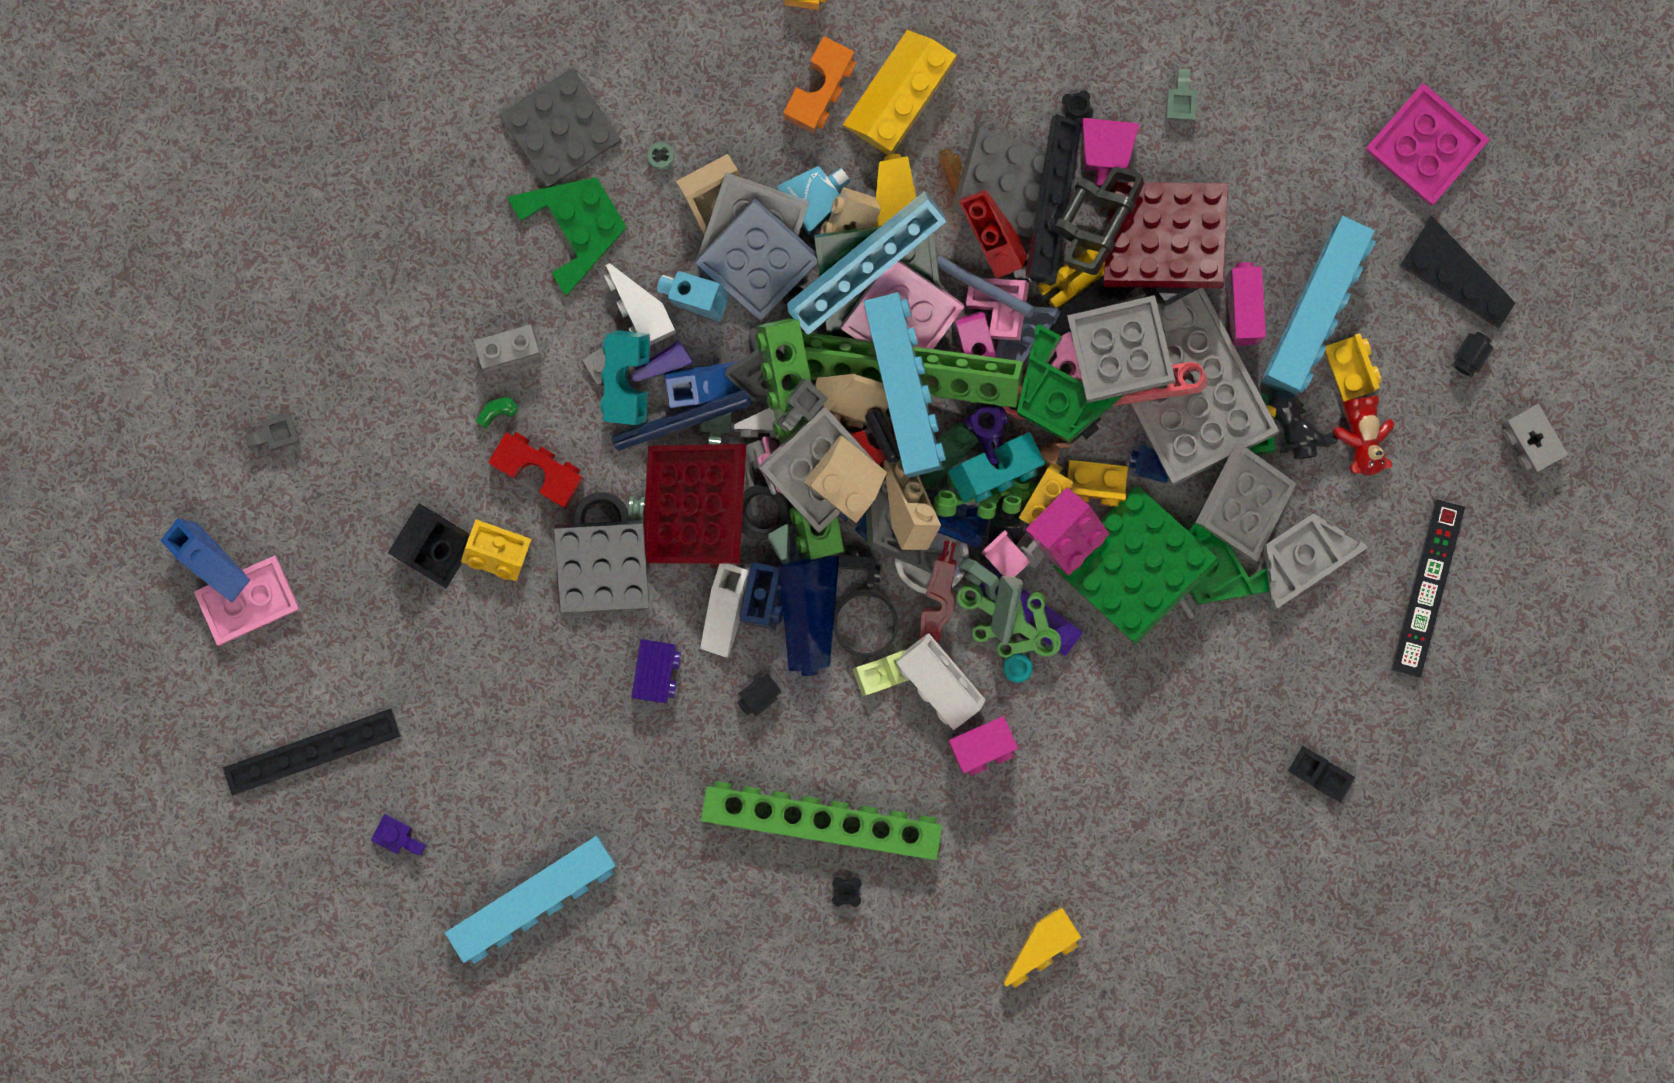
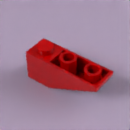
[959,189,1027,279]

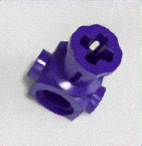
[963,407,1008,465]

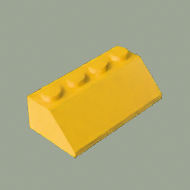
[842,30,957,156]

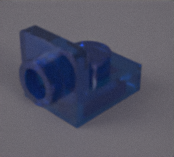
[1128,445,1168,484]

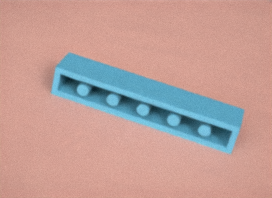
[787,191,947,335]
[864,292,946,478]
[445,836,617,964]

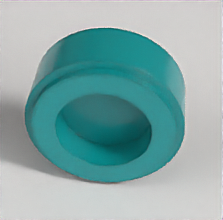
[1003,653,1033,683]

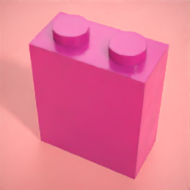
[1226,262,1266,346]

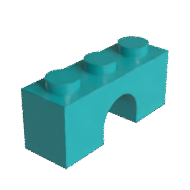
[600,330,650,425]
[948,432,1046,503]

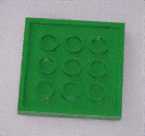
[1053,485,1220,645]

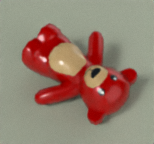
[1333,396,1395,476]

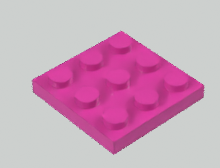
[1365,83,1490,206]

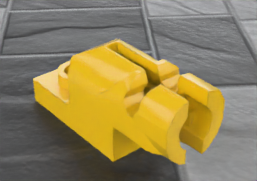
[1038,249,1105,308]

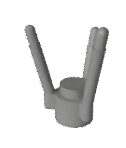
[745,440,777,516]

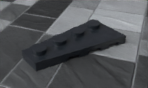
[1399,216,1515,329]

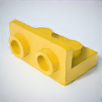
[1324,333,1382,402]
[1067,460,1128,507]
[1019,463,1073,524]
[461,519,532,581]

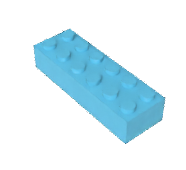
[1261,215,1376,395]

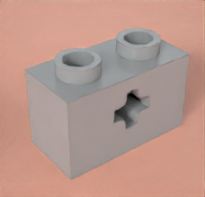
[474,324,542,373]
[1502,403,1568,474]

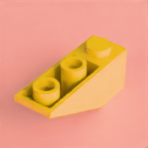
[1003,907,1081,988]

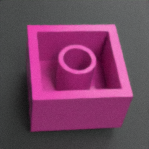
[1025,488,1109,576]
[947,716,1018,776]

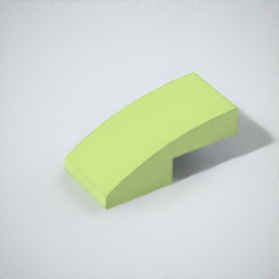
[852,650,909,697]

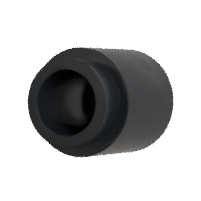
[1452,332,1494,377]
[737,674,782,717]

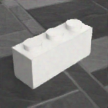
[896,633,986,730]

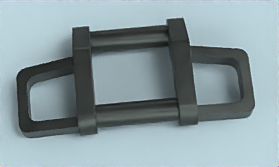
[1053,167,1144,275]

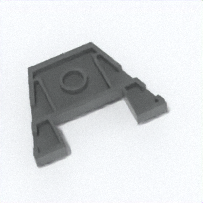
[866,465,949,574]

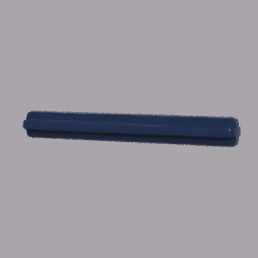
[612,390,752,451]

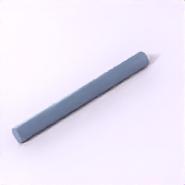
[937,256,1035,318]

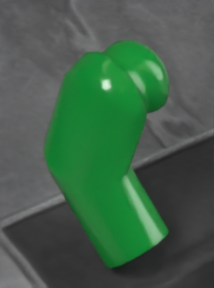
[475,397,518,429]

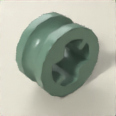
[648,142,674,170]
[628,496,645,521]

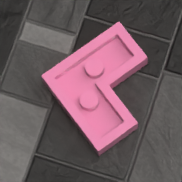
[966,278,1029,340]

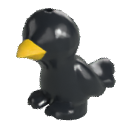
[1266,391,1338,460]

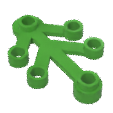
[933,473,1036,519]
[957,576,1061,658]

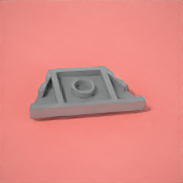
[1263,513,1368,610]

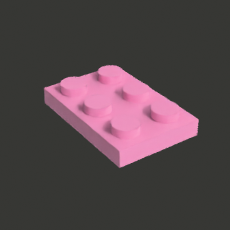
[194,555,301,646]

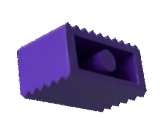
[631,639,681,704]

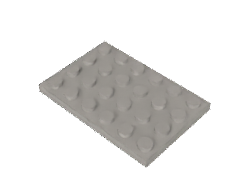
[1130,288,1279,486]

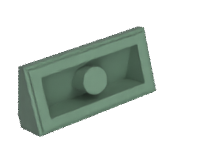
[768,524,792,569]
[991,576,1023,645]

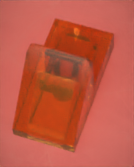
[938,147,963,199]

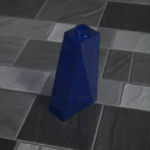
[779,556,839,676]

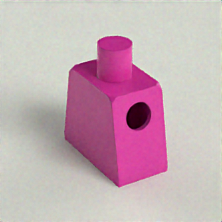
[1081,118,1139,188]
[952,312,996,358]

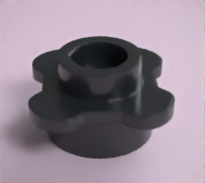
[1062,90,1094,121]
[832,877,862,907]

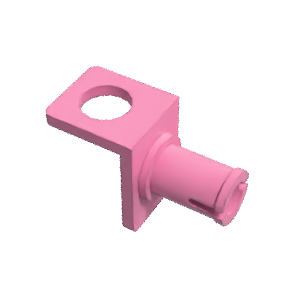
[982,531,1030,577]

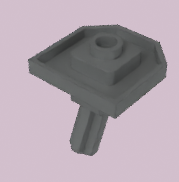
[725,328,791,402]

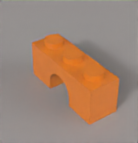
[783,36,857,134]

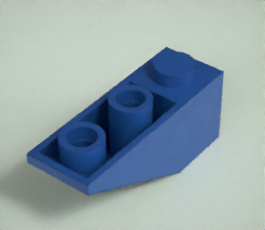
[664,362,742,408]
[160,518,251,602]

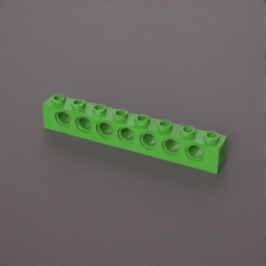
[755,318,844,560]
[784,332,1023,407]
[701,781,942,860]

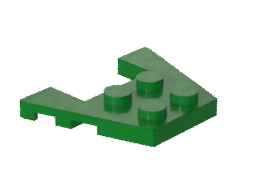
[507,177,627,296]
[1017,324,1126,443]
[1188,523,1270,605]

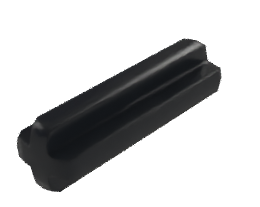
[865,408,901,463]

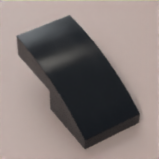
[1288,746,1356,804]

